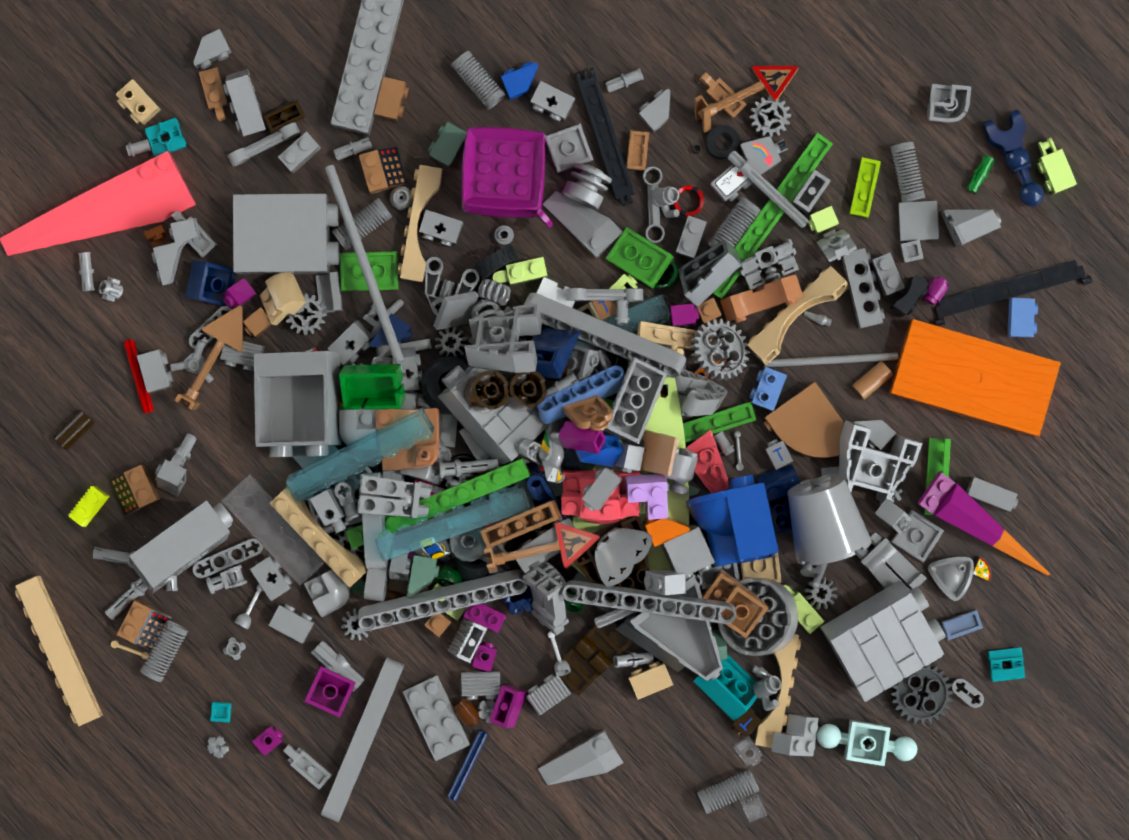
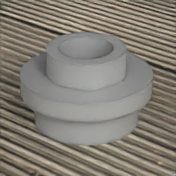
[495,225,514,245]

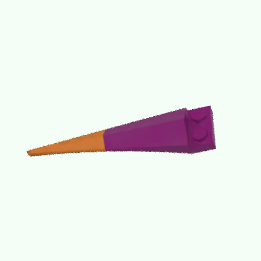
[917,472,1050,575]

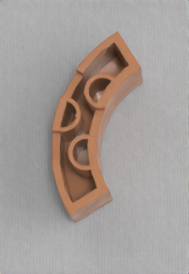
[720,274,803,323]

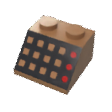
[359,147,408,194]
[110,465,160,516]
[117,600,172,650]

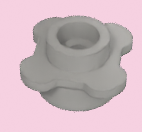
[223,637,246,660]

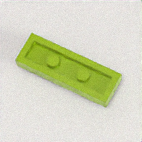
[849,157,881,218]

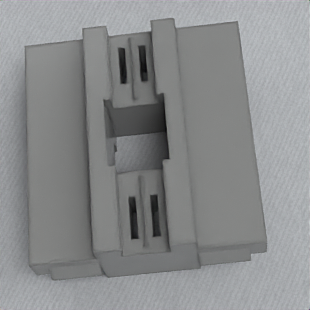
[817,229,857,262]

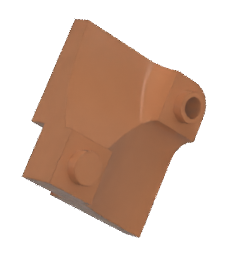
[376,408,439,472]

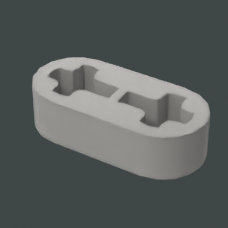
[951,678,984,708]

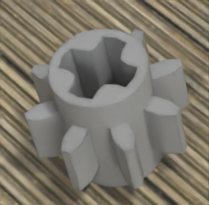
[99,277,123,302]

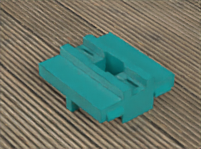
[145,118,187,157]
[988,647,1025,682]

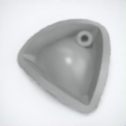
[928,557,974,601]

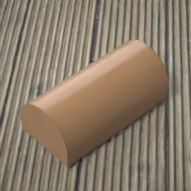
[851,361,893,400]

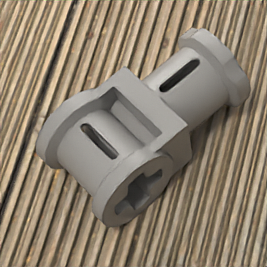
[334,482,362,522]
[206,565,247,594]

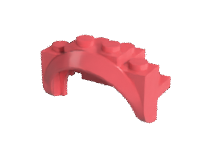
[561,470,642,524]

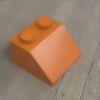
[643,516,690,547]

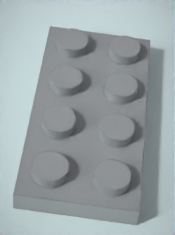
[403,675,470,761]

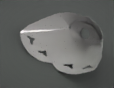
[595,527,652,587]

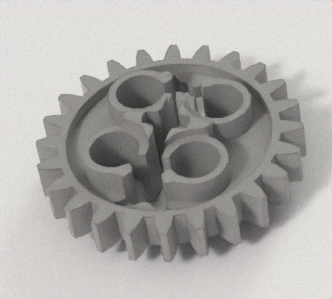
[690,319,750,381]

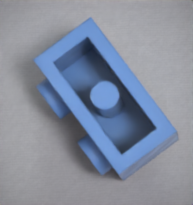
[1007,298,1038,338]
[749,367,787,411]

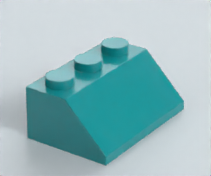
[693,654,758,721]

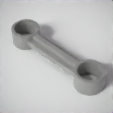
[227,122,301,167]
[643,166,665,244]
[567,288,643,302]

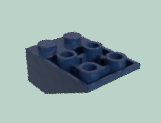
[531,328,580,379]
[756,464,800,535]

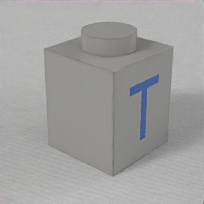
[764,439,793,470]

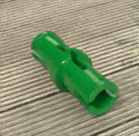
[966,155,995,194]

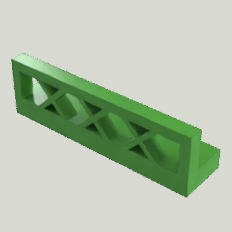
[924,438,951,515]

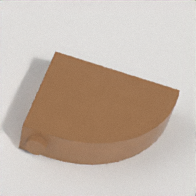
[763,382,844,458]

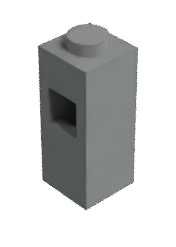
[966,477,1018,512]

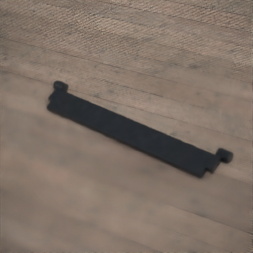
[934,260,1092,326]

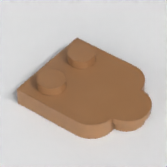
[563,395,613,431]

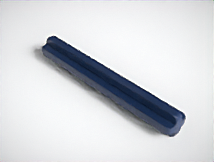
[447,730,488,801]

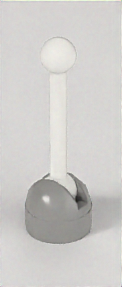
[234,584,263,629]
[548,631,571,676]

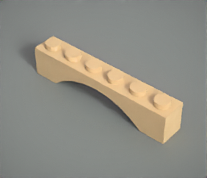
[397,165,443,283]
[747,266,849,366]
[269,485,368,588]
[754,634,801,748]

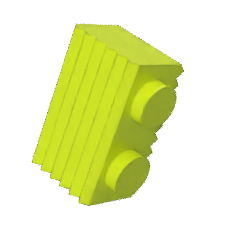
[68,486,110,527]

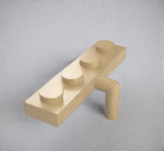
[637,321,712,355]

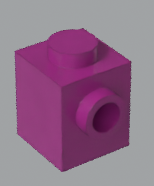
[222,278,256,310]
[472,641,497,672]
[252,725,284,756]

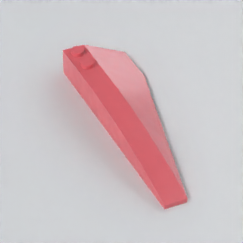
[0,151,196,256]

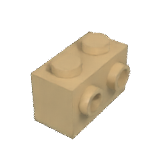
[116,79,161,125]

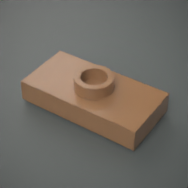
[626,130,649,171]

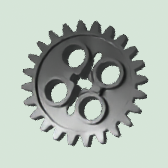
[890,664,954,725]

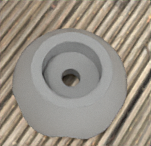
[390,186,413,210]

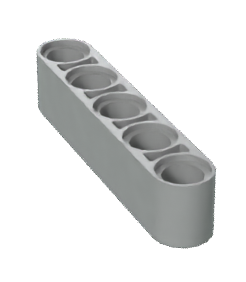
[360,472,387,569]

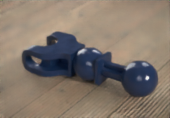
[983,110,1044,207]
[525,463,567,525]

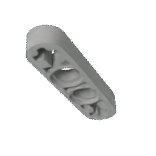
[193,538,264,578]

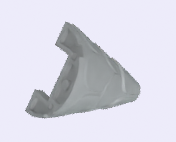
[630,576,723,680]

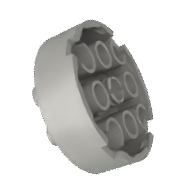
[718,578,798,656]

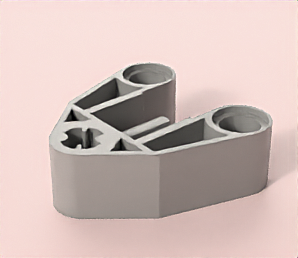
[425,257,480,316]
[665,369,727,416]

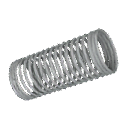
[451,51,505,110]
[890,142,926,203]
[708,197,761,247]
[332,198,392,250]
[140,620,188,682]
[697,769,759,814]

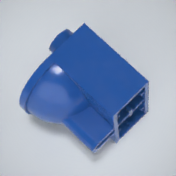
[686,475,779,567]

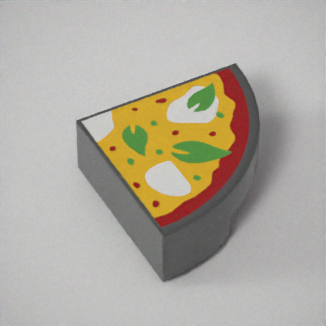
[973,556,992,582]

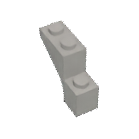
[152,218,201,285]

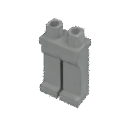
[357,475,431,519]
[855,532,927,591]
[523,566,569,635]

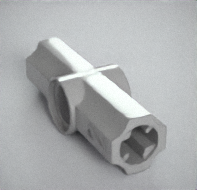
[311,641,365,692]

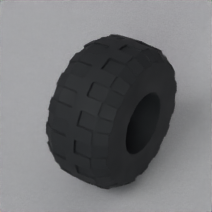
[421,356,469,415]

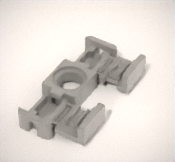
[738,239,799,290]

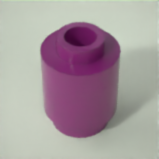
[923,276,949,306]

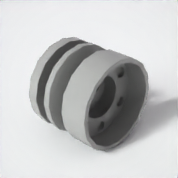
[562,163,612,210]

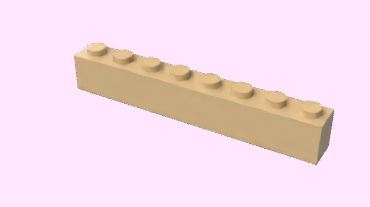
[15,576,103,726]

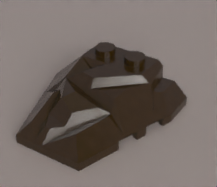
[574,516,650,610]

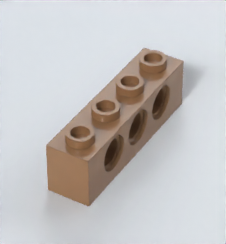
[480,500,562,549]

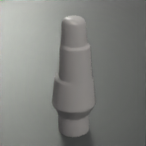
[803,311,832,327]
[751,665,772,679]

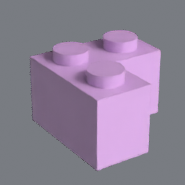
[625,474,668,520]

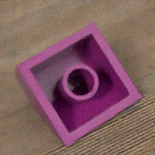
[304,666,356,718]

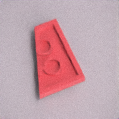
[686,429,730,494]

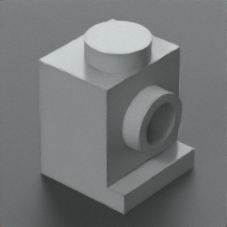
[389,549,412,581]

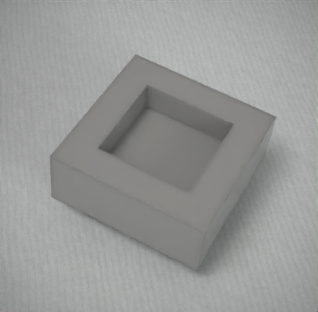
[900,240,924,263]

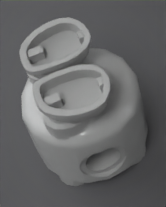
[656,448,698,495]

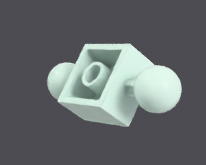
[817,720,917,766]

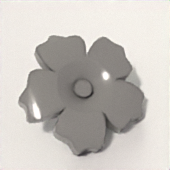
[478,700,495,723]
[207,736,229,758]

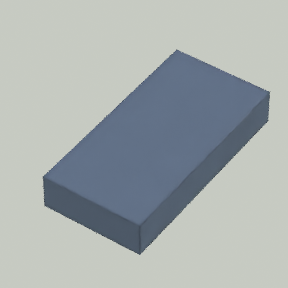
[940,610,983,640]

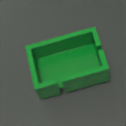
[339,364,406,410]

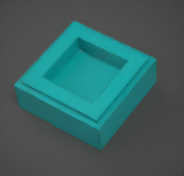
[210,701,232,723]

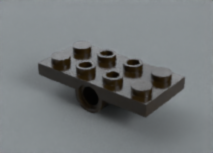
[552,622,633,696]

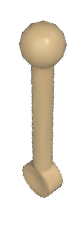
[111,641,149,660]

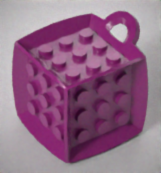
[461,127,553,228]

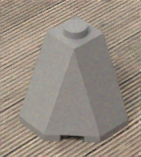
[941,210,1002,248]

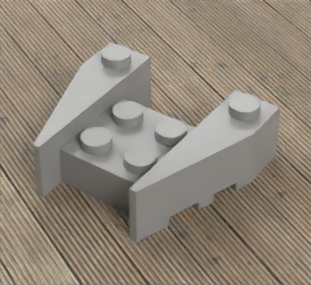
[465,304,542,373]
[839,420,922,503]

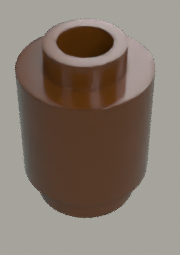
[453,698,480,728]

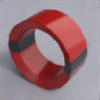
[674,185,704,217]

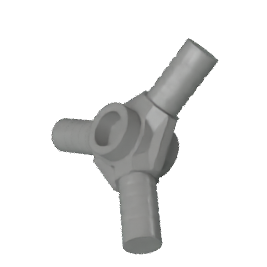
[170,340,214,384]

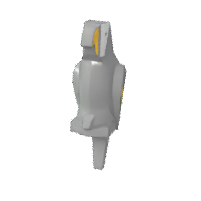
[539,421,565,483]

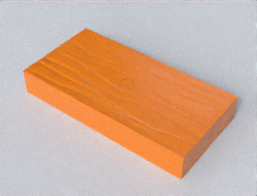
[889,319,1061,437]

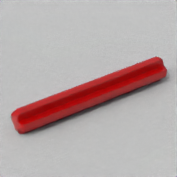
[123,339,154,414]

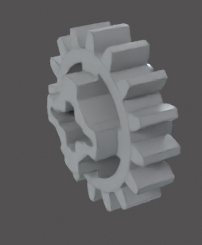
[749,95,791,138]
[286,293,327,335]

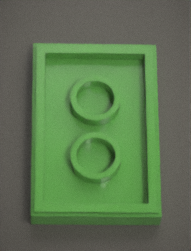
[605,227,674,289]
[340,251,399,291]

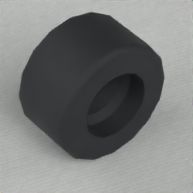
[456,558,489,581]

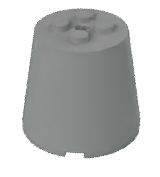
[787,475,872,565]

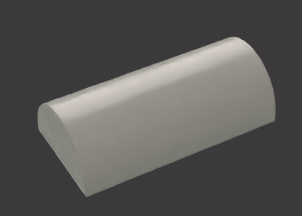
[604,357,667,444]

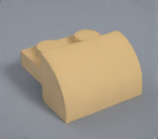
[259,273,306,325]

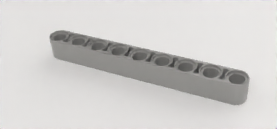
[524,293,686,378]
[358,569,527,631]
[562,580,736,624]
[321,657,405,823]

